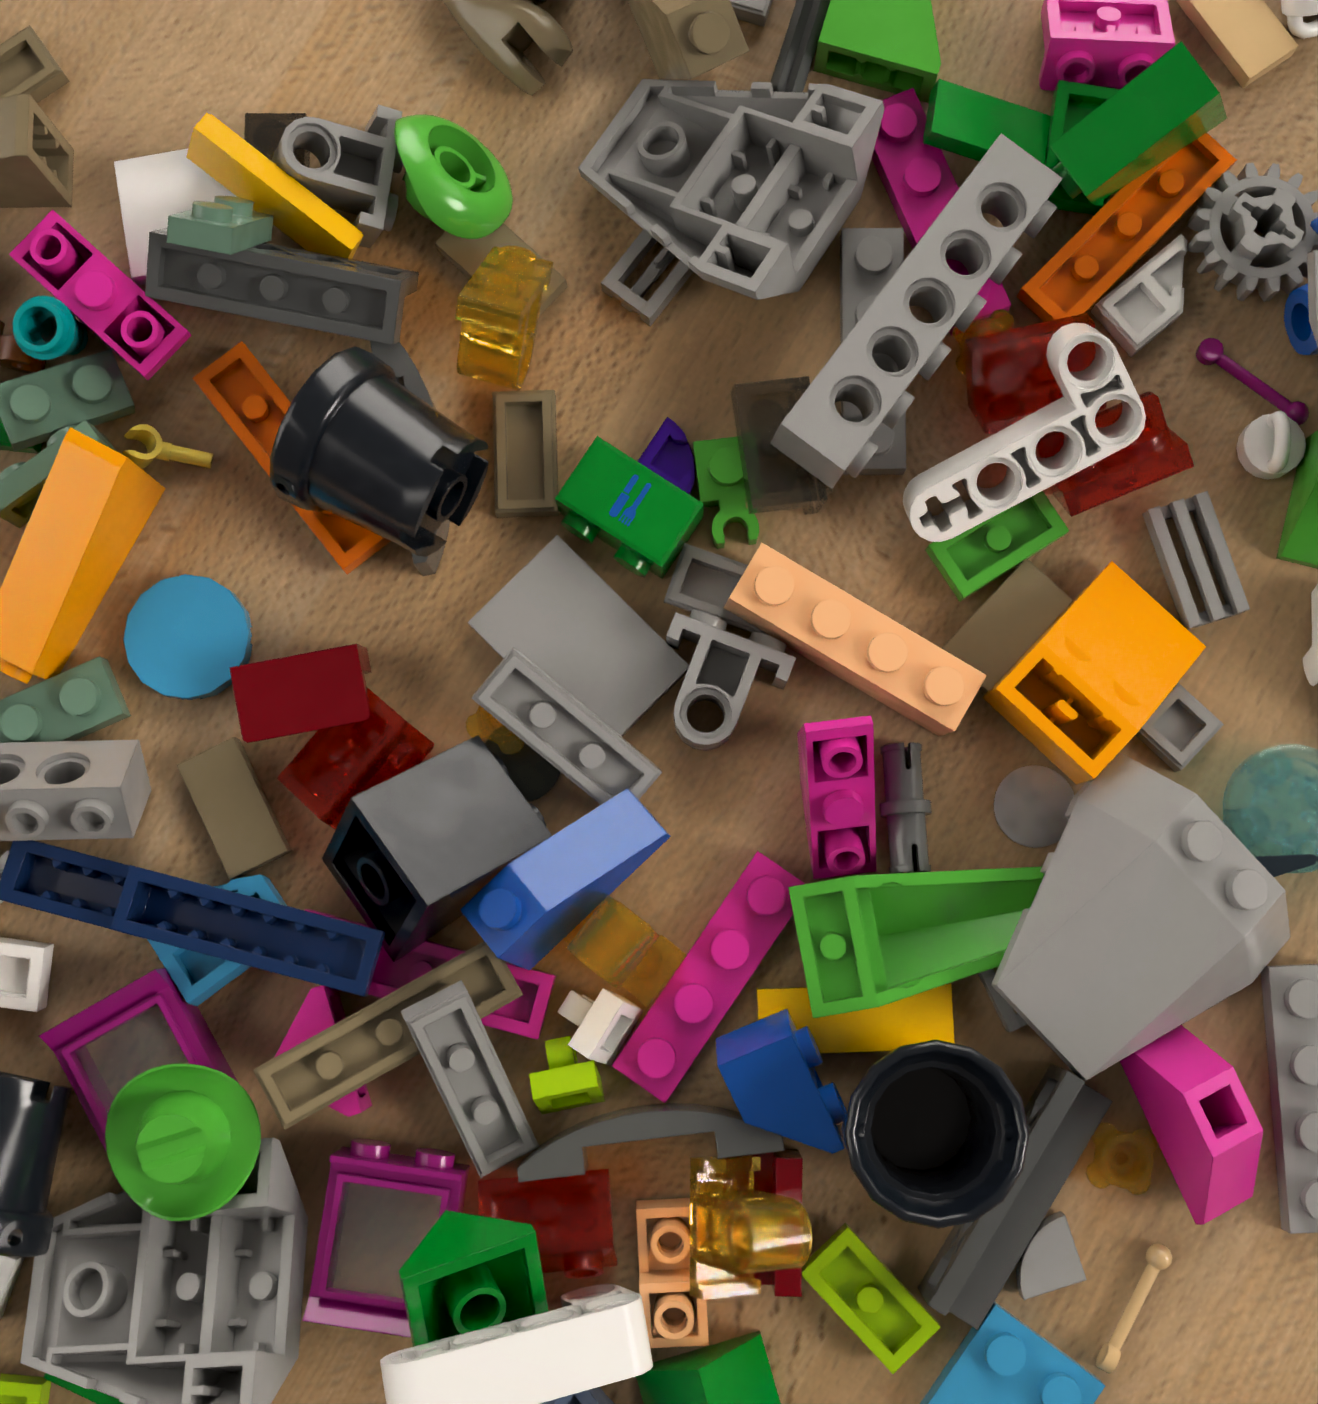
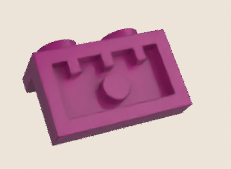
[1039,0,1175,91]

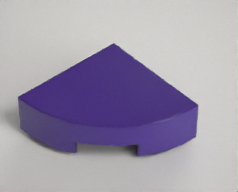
[637,417,695,495]

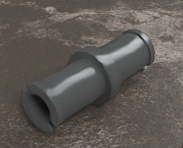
[879,742,932,874]

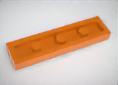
[1017,133,1237,332]
[192,341,391,575]

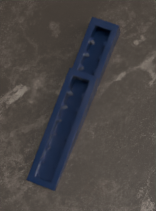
[0,840,386,997]

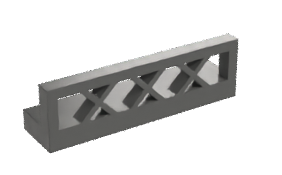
[145,228,419,345]
[917,1064,1113,1330]

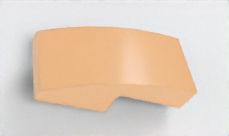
[636,1197,709,1348]

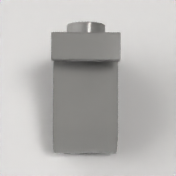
[271,104,403,248]
[666,609,796,751]

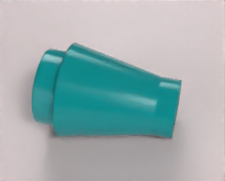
[13,296,88,360]

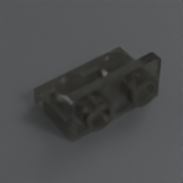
[731,376,834,515]

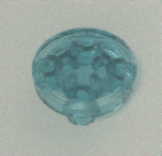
[1222,744,1318,874]

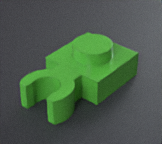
[693,434,763,549]

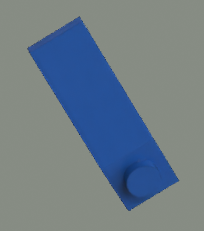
[460,789,671,971]

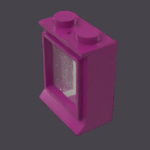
[39,968,238,1176]
[302,1138,470,1338]

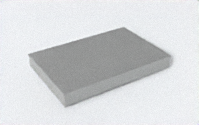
[468,535,689,737]

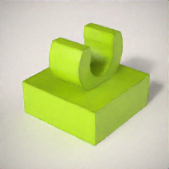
[529,1036,605,1115]

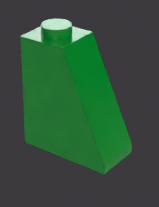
[1050,41,1227,206]

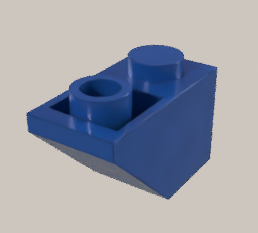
[715,1009,847,1154]

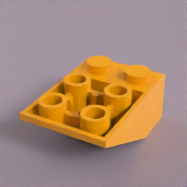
[982,561,1206,785]

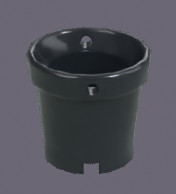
[270,346,489,557]
[841,1040,1029,1229]
[0,1071,72,1257]

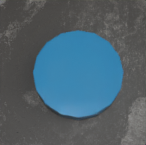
[123,574,253,700]

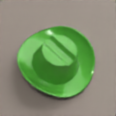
[394,114,513,239]
[105,1064,261,1221]

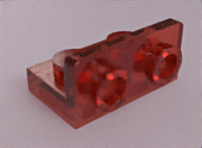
[964,313,1107,434]
[1036,391,1194,517]
[277,686,434,830]
[478,1169,618,1279]

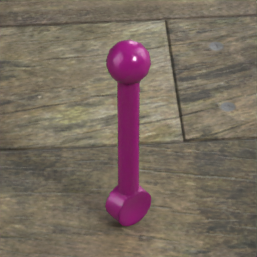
[1196,338,1309,425]

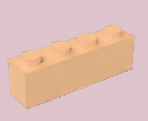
[723,543,987,737]

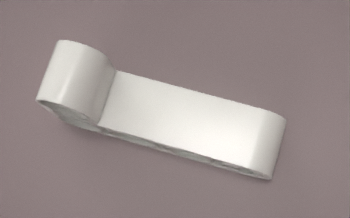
[903,323,1146,542]
[380,1284,653,1404]

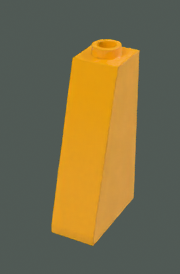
[0,427,166,684]

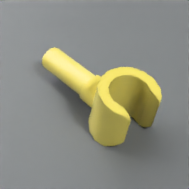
[122,424,213,469]

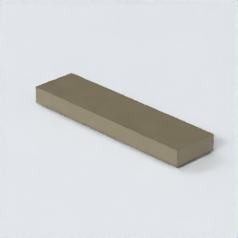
[253,941,523,1130]

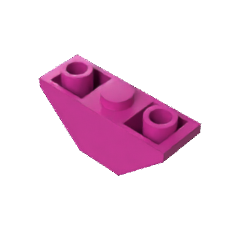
[9,209,192,381]
[797,715,877,879]
[1120,1025,1263,1225]

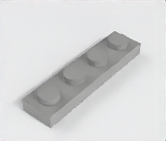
[840,228,906,475]
[1261,964,1318,1234]

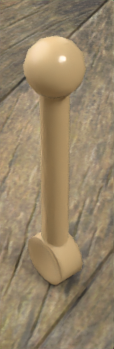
[1096,1243,1172,1374]

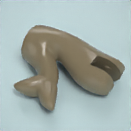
[442,0,573,96]

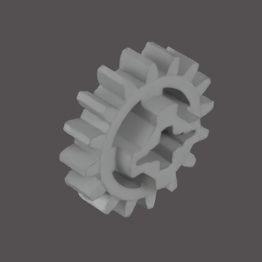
[1187,163,1318,302]

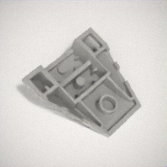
[578,79,884,300]
[991,752,1290,1081]
[20,1138,308,1404]

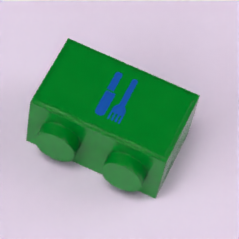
[555,436,704,579]

